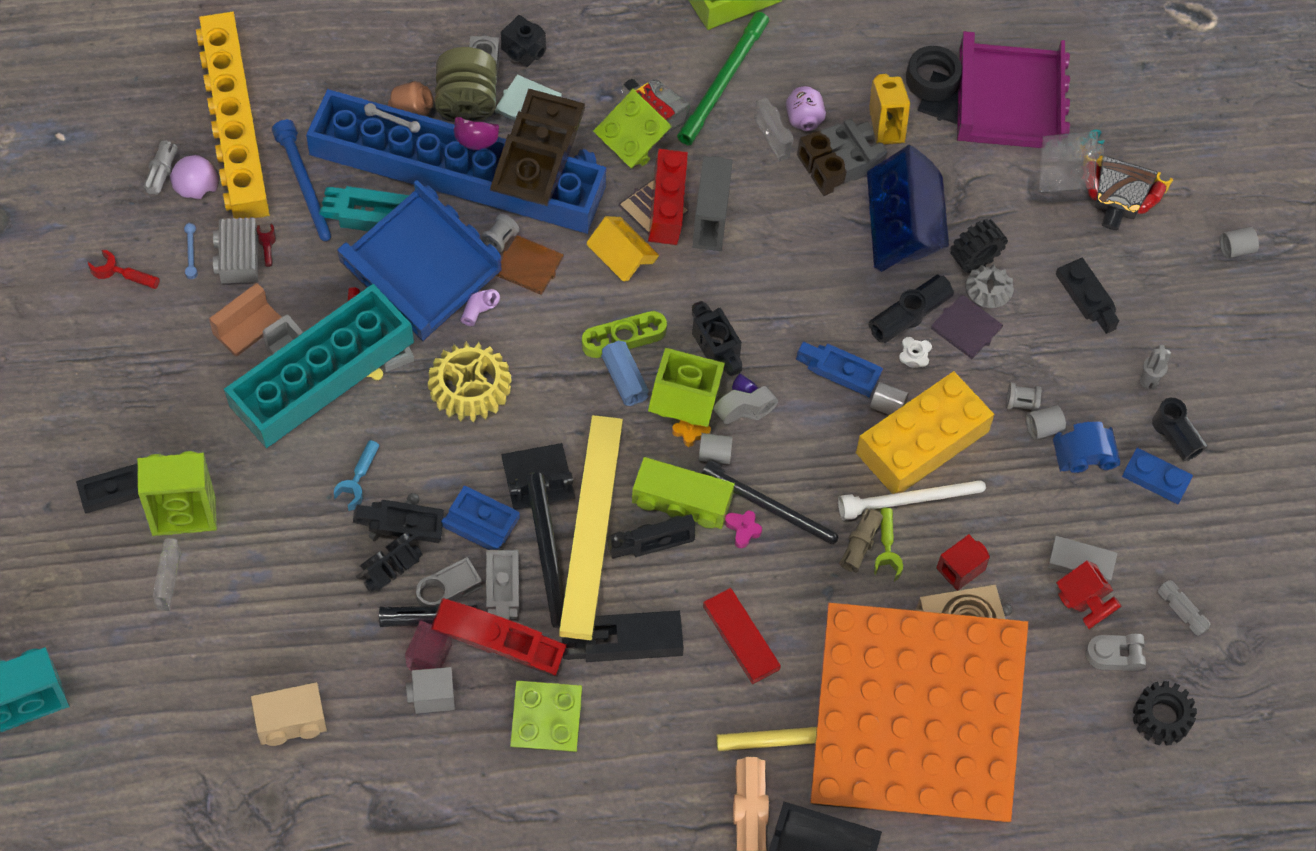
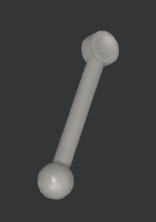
[364,103,420,133]

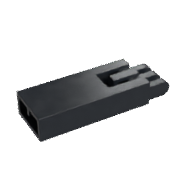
[561,610,684,662]

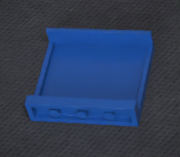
[337,180,502,341]

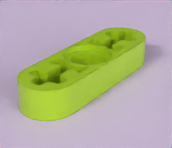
[582,311,667,358]

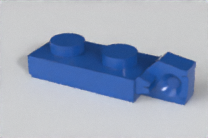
[796,342,883,398]

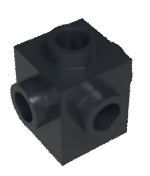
[501,15,546,67]

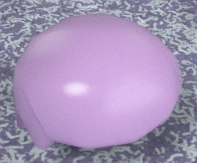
[170,155,219,199]

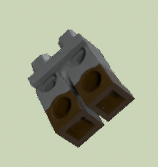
[796,118,888,196]

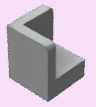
[262,314,304,355]

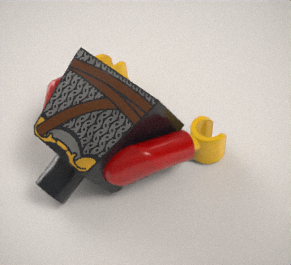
[1083,152,1173,230]

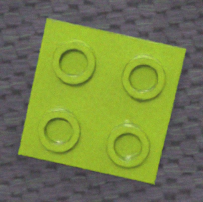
[593,89,672,169]
[510,680,582,752]

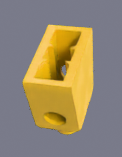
[869,74,910,145]

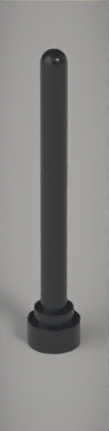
[701,459,839,544]

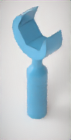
[334,440,379,511]

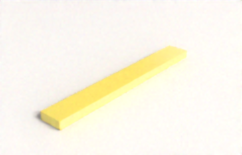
[559,415,623,640]

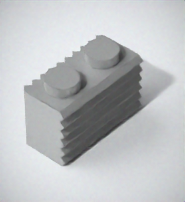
[213,217,258,284]

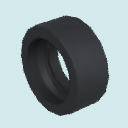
[906,46,962,101]

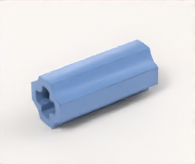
[601,340,649,406]

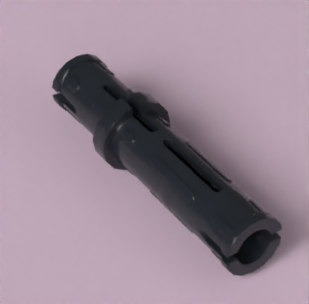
[379,605,478,627]

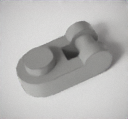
[1085,634,1146,671]

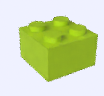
[648,348,725,427]

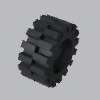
[950,219,1008,273]
[1133,681,1197,746]

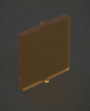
[496,235,564,295]

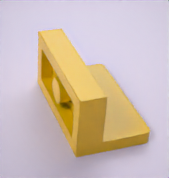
[587,216,659,281]

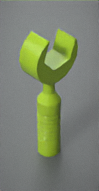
[874,508,903,582]

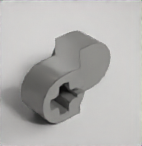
[713,386,778,424]

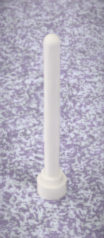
[838,481,986,521]

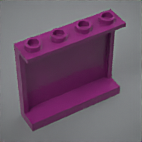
[957,31,1070,150]

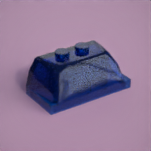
[867,144,949,272]

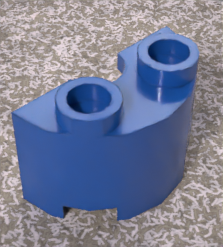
[1053,422,1120,473]

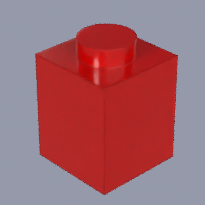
[936,534,990,591]

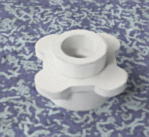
[899,337,932,368]

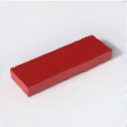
[703,588,781,685]

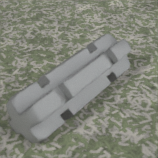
[1158,580,1211,636]

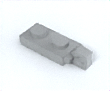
[486,550,519,620]

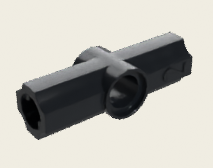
[868,274,954,343]

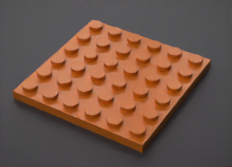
[810,602,1028,822]

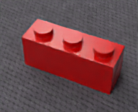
[648,149,688,245]

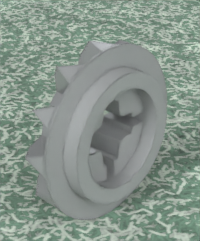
[966,264,1014,308]

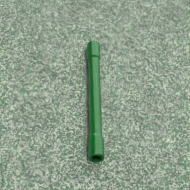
[677,12,769,145]

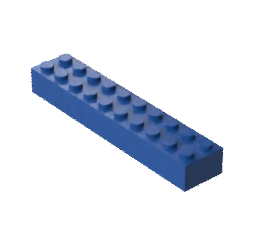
[306,89,606,234]

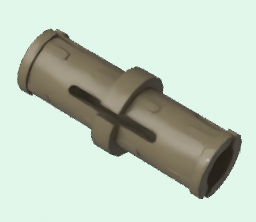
[839,508,883,573]

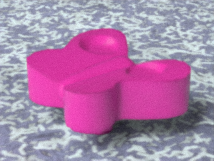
[725,510,762,548]

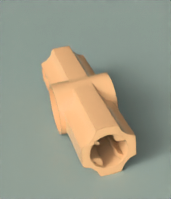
[733,757,769,851]

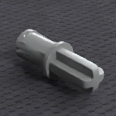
[143,140,178,195]
[1140,345,1171,390]

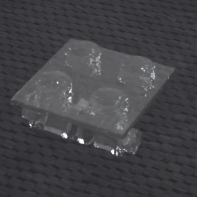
[1039,131,1104,193]

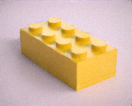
[856,371,995,494]

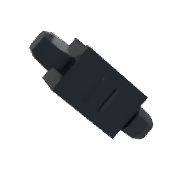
[692,301,742,376]

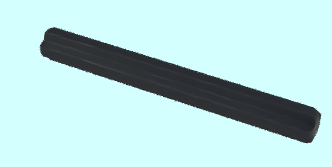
[526,472,565,628]

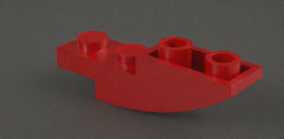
[431,598,566,676]

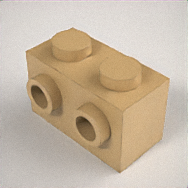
[251,682,327,746]

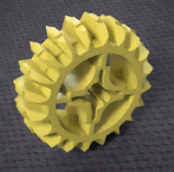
[428,341,511,422]

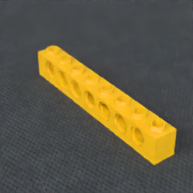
[196,11,270,219]

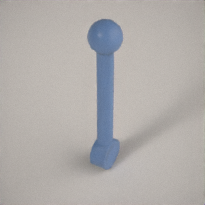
[184,223,198,279]

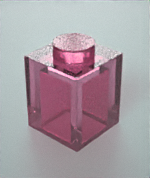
[405,621,452,672]

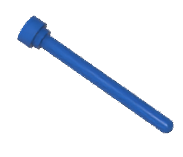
[272,119,331,242]

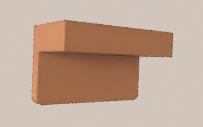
[209,283,282,356]

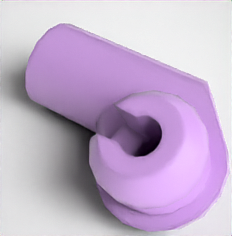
[460,289,500,326]

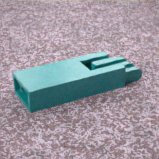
[319,186,409,231]

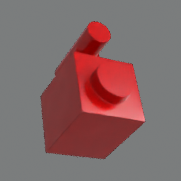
[1056,560,1122,629]

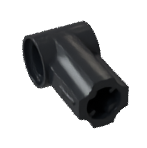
[1152,397,1207,461]

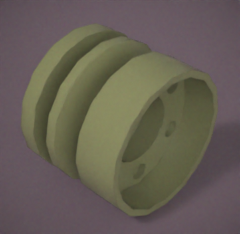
[435,47,497,122]

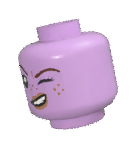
[786,86,826,131]

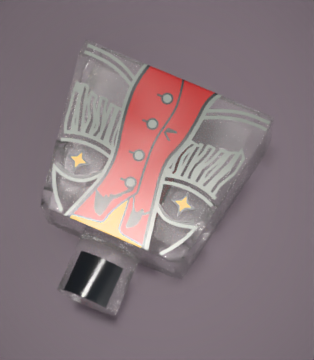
[621,79,690,139]

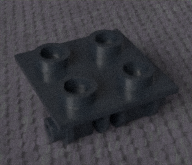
[501,443,575,510]
[356,532,423,593]

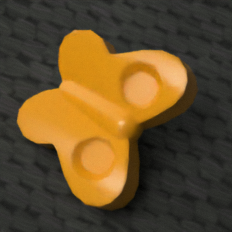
[672,420,711,447]

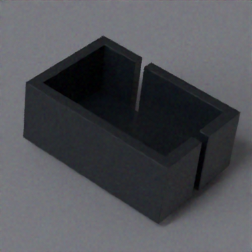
[769,801,882,851]

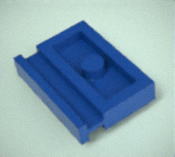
[441,485,520,550]

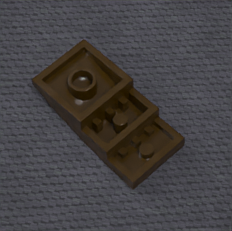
[490,88,586,206]

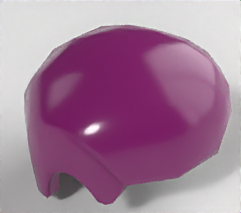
[454,117,499,150]

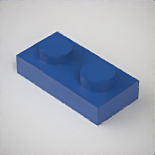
[1122,448,1193,504]

